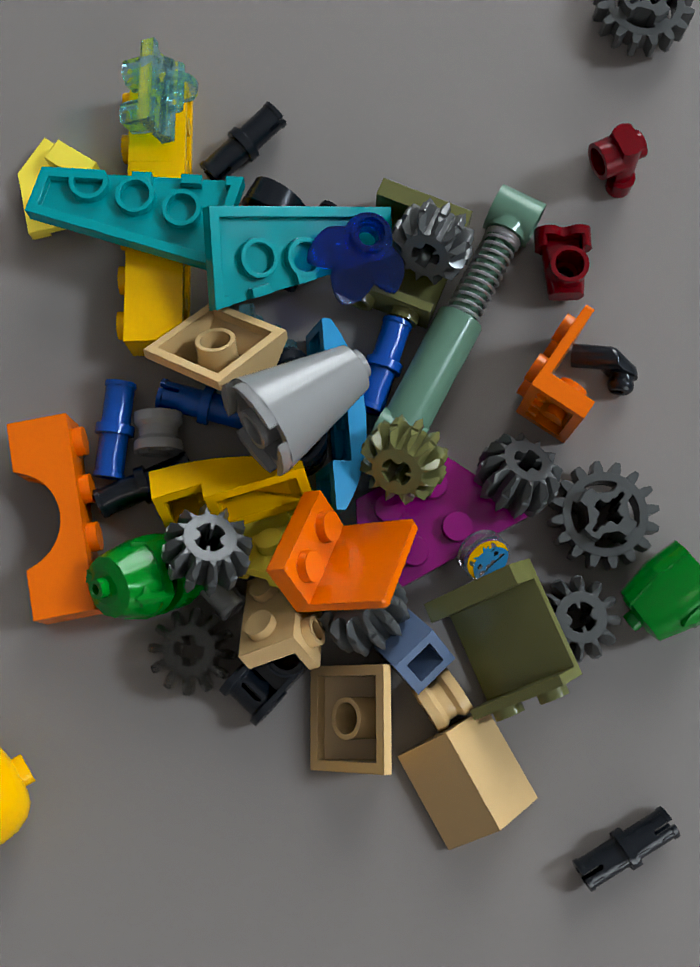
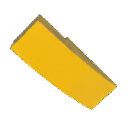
[148,456,312,528]

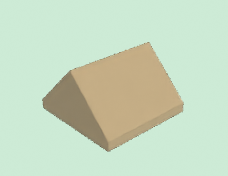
[143,304,288,391]
[310,664,392,775]
[397,714,538,850]

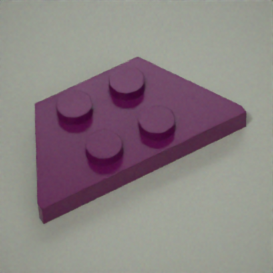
[356,457,529,588]

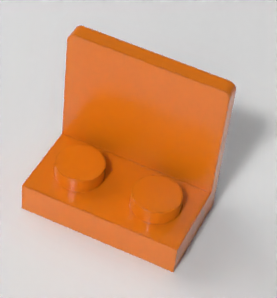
[516,304,595,443]
[266,490,418,612]

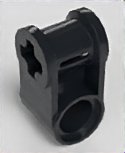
[219,660,308,727]

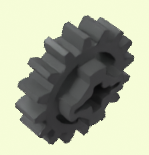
[592,0,695,57]
[547,461,660,571]

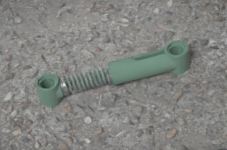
[369,184,547,436]

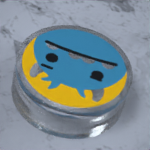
[458,530,511,580]

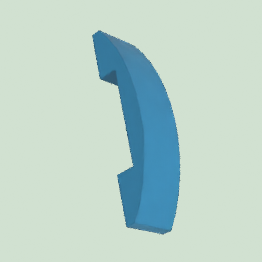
[305,318,367,515]

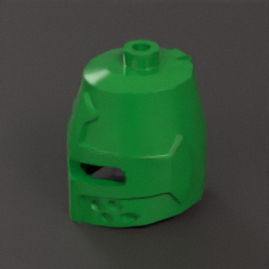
[86,533,204,620]
[620,540,700,641]

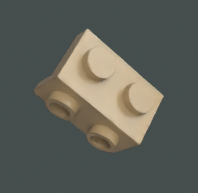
[238,577,325,670]

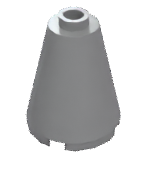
[221,345,371,476]

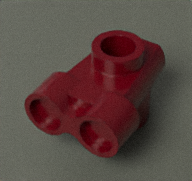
[588,123,648,198]
[534,224,592,301]

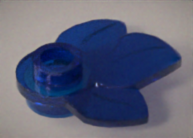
[307,212,405,306]

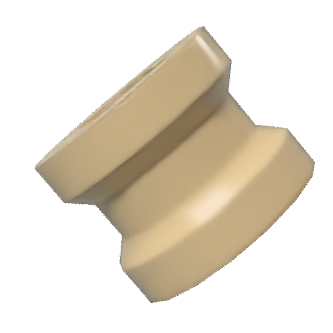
[411,668,473,733]

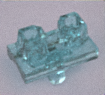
[119,37,198,144]

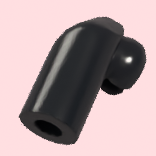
[571,343,638,395]

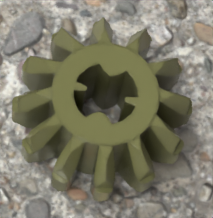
[359,414,448,506]

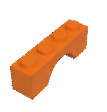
[6,413,104,624]

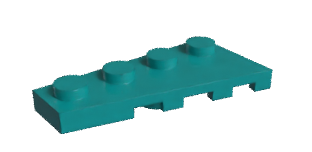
[25,167,245,271]
[202,206,393,311]

